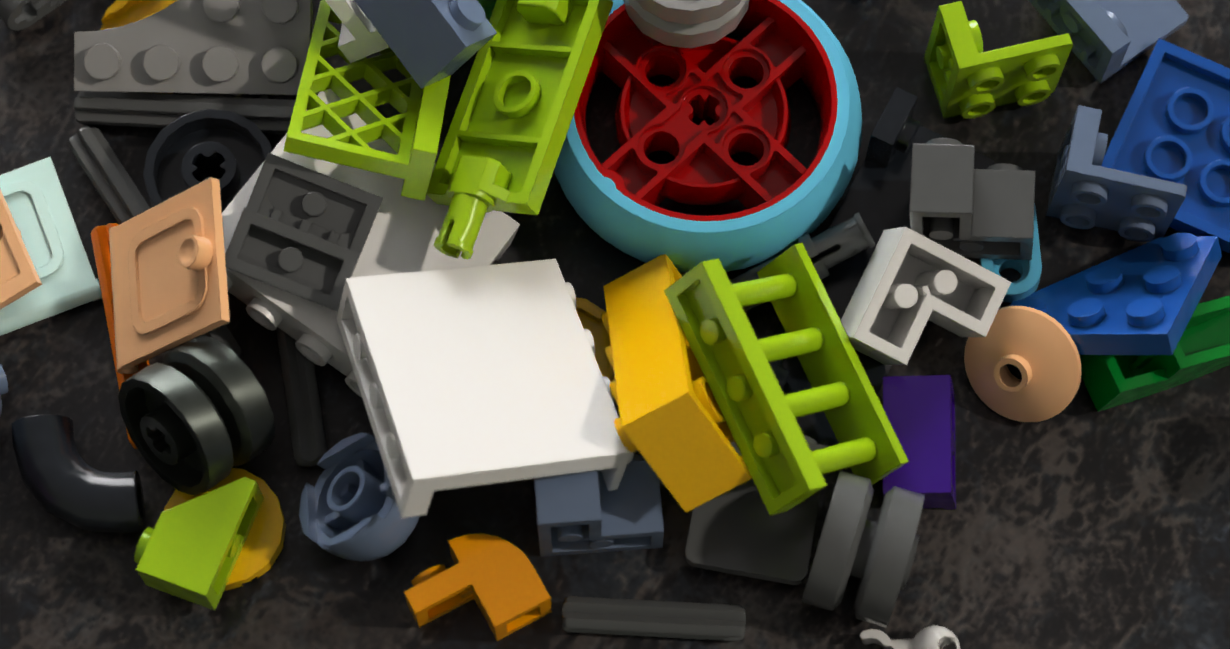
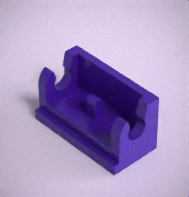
[883,375,956,510]

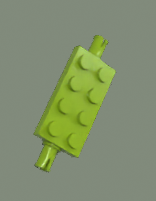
[427,0,613,259]

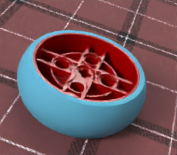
[554,0,863,273]

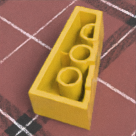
[601,254,752,513]

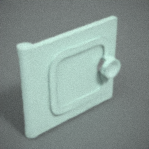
[0,157,102,336]

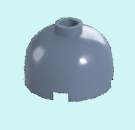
[299,433,420,561]

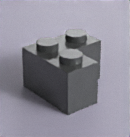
[910,138,1035,260]

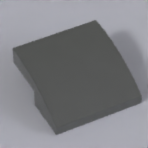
[225,153,383,311]

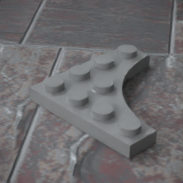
[74,0,313,95]

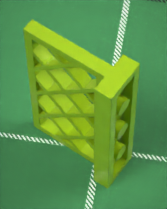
[284,0,451,201]

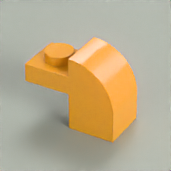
[404,534,552,641]

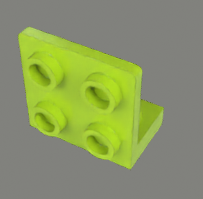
[924,1,1073,119]

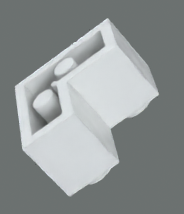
[841,227,1011,365]

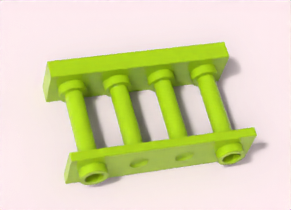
[664,243,909,516]

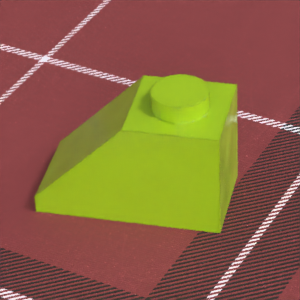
[134,477,264,611]

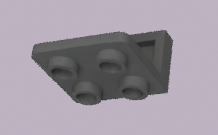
[685,435,829,585]

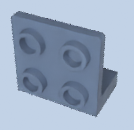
[1029,0,1189,83]
[1046,105,1187,242]

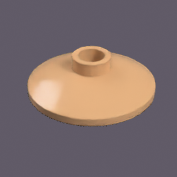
[964,306,1082,422]

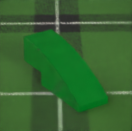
[1080,295,1230,412]

